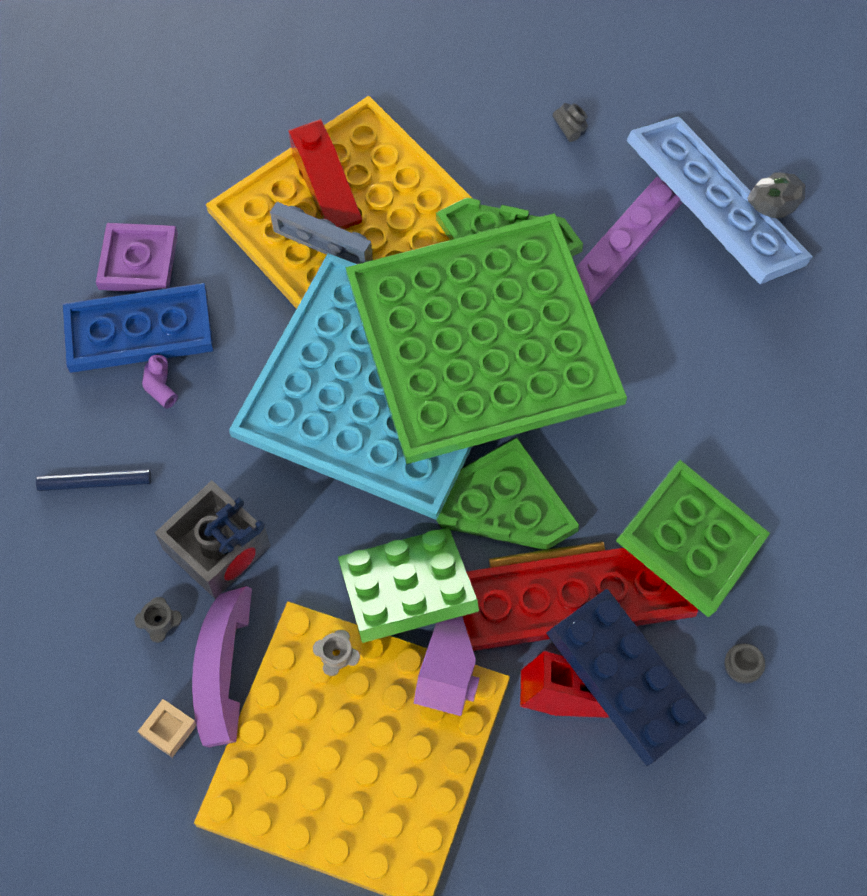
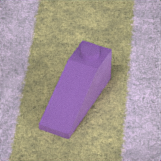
[414,616,480,716]

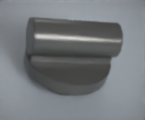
[552,103,588,142]

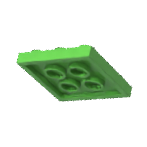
[616,460,770,617]
[338,527,479,643]

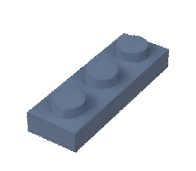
[270,202,373,264]

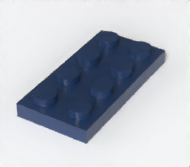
[546,589,707,766]

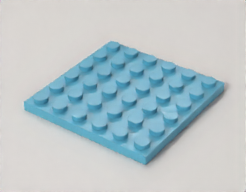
[229,253,472,520]

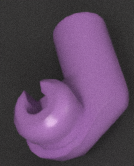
[142,355,178,409]

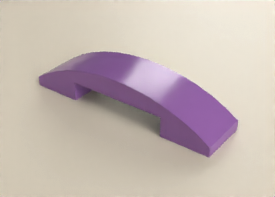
[192,586,252,748]

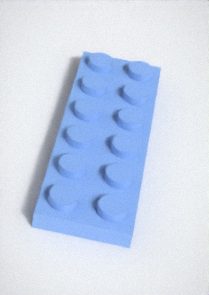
[626,116,813,284]

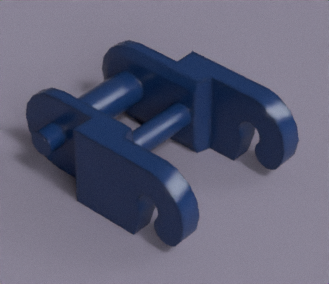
[204,497,265,554]

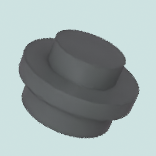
[724,643,765,684]

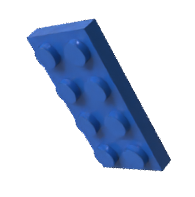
[63,283,214,373]

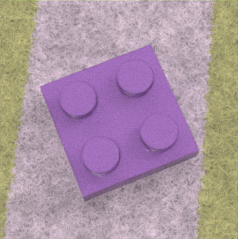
[96,223,178,292]

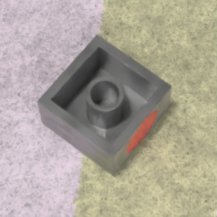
[155,480,271,599]

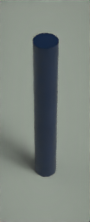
[36,469,151,491]

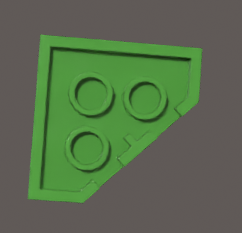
[436,197,583,257]
[436,438,579,550]

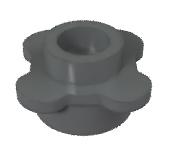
[134,597,182,643]

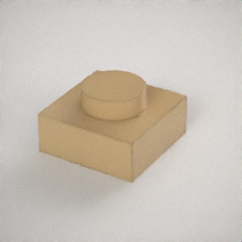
[138,699,197,758]

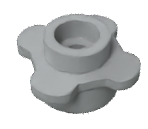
[313,630,360,676]

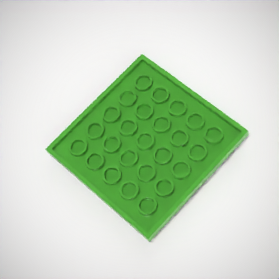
[345,213,627,464]

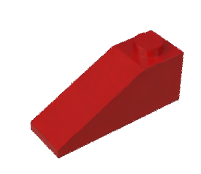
[288,119,363,230]
[520,651,610,718]

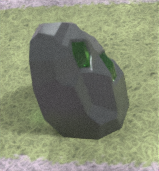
[747,173,806,218]

